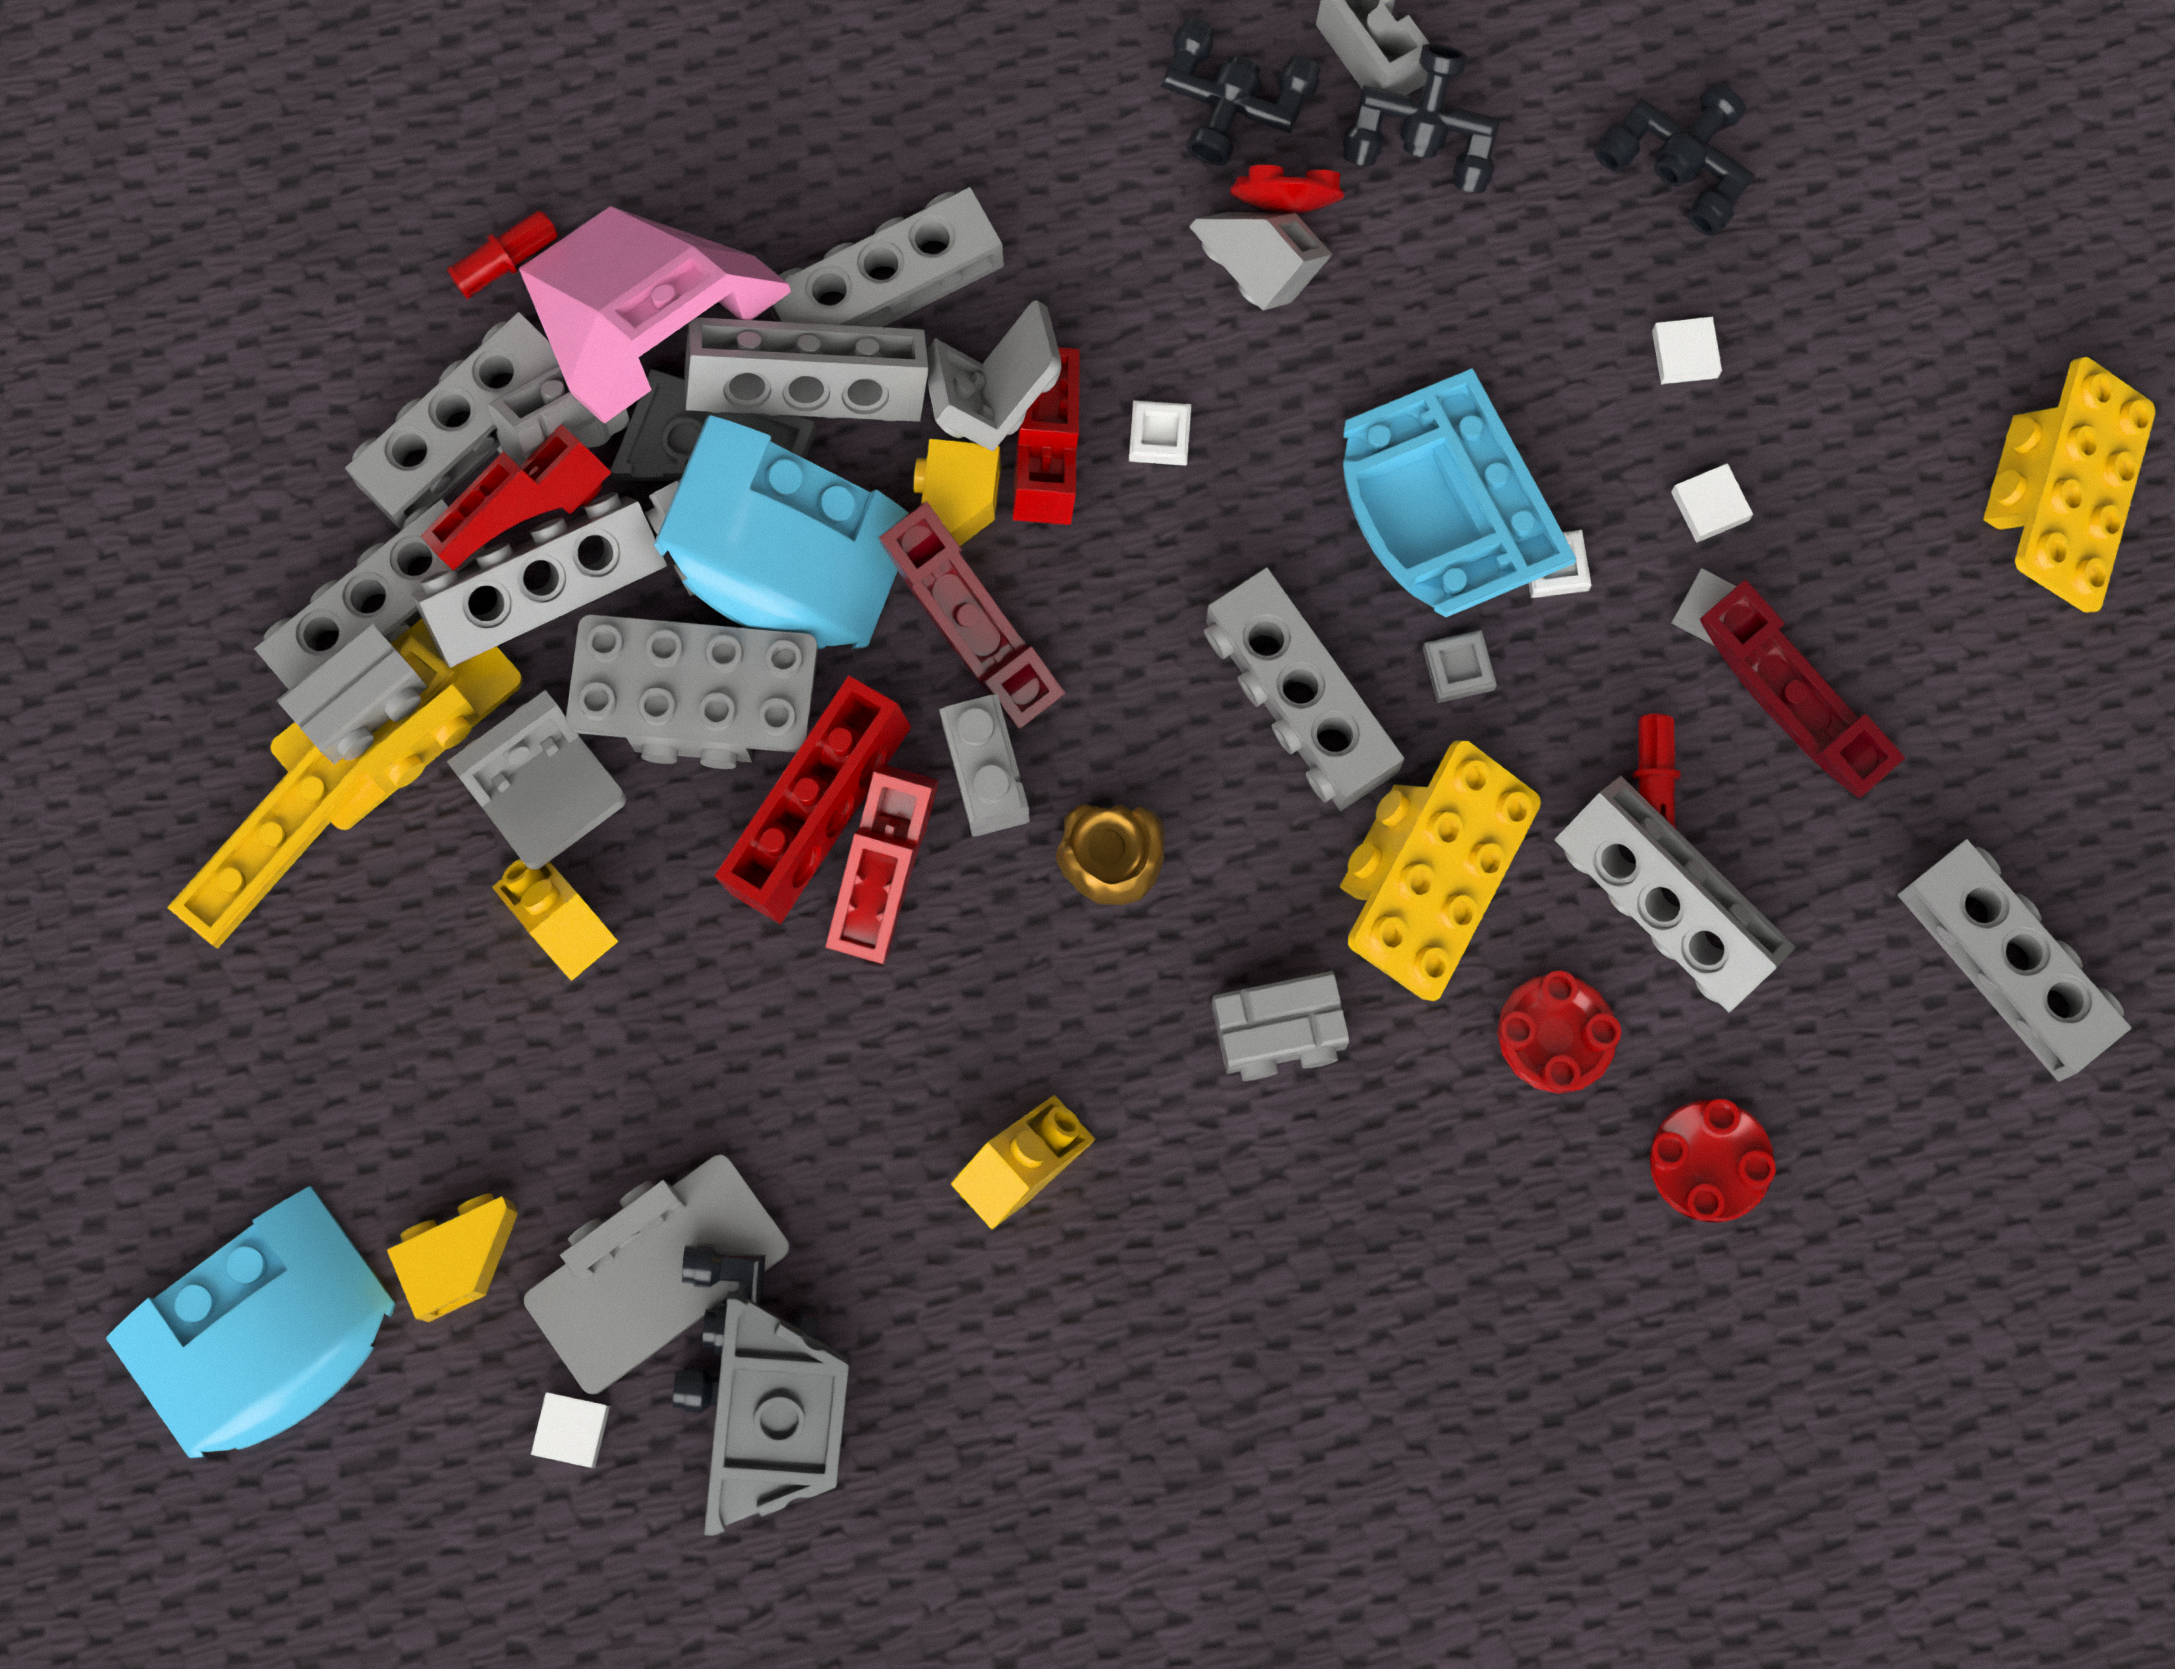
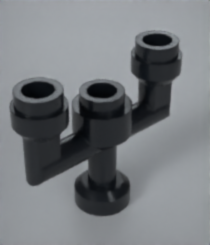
[1161,17,1321,166]
[1342,44,1501,193]
[1594,83,1755,236]
[673,1243,818,1413]

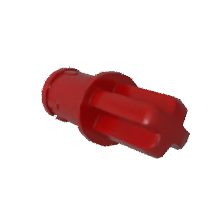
[446,211,558,300]
[1632,713,1681,830]

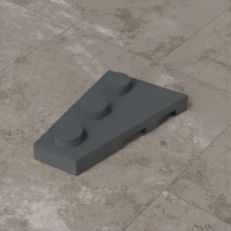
[610,369,817,481]

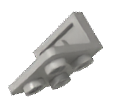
[927,300,1061,451]
[447,690,626,870]

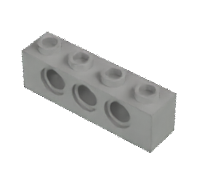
[769,187,1004,327]
[345,312,559,531]
[684,317,929,422]
[411,492,667,668]
[254,499,486,689]
[1204,568,1404,811]
[1555,776,1796,1013]
[1898,839,2132,1082]

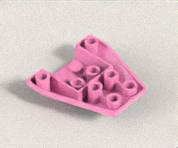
[519,206,791,424]

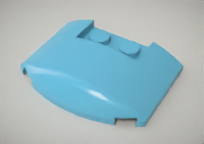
[1343,368,1576,617]
[653,415,909,649]
[106,1186,396,1458]

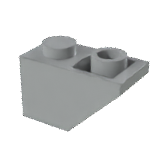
[1190,212,1332,311]

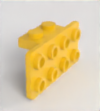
[1983,357,2155,613]
[271,618,523,830]
[1339,740,1541,1001]

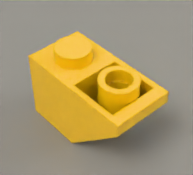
[914,439,1001,546]
[492,859,618,981]
[951,1095,1095,1229]
[387,1193,518,1322]

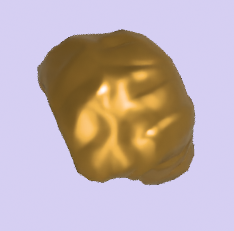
[1056,804,1165,905]

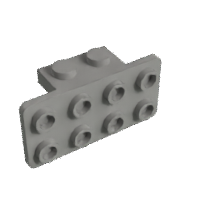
[566,615,818,769]
[524,1155,790,1394]

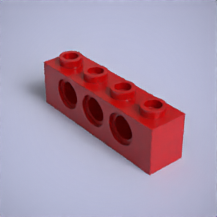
[714,675,912,925]

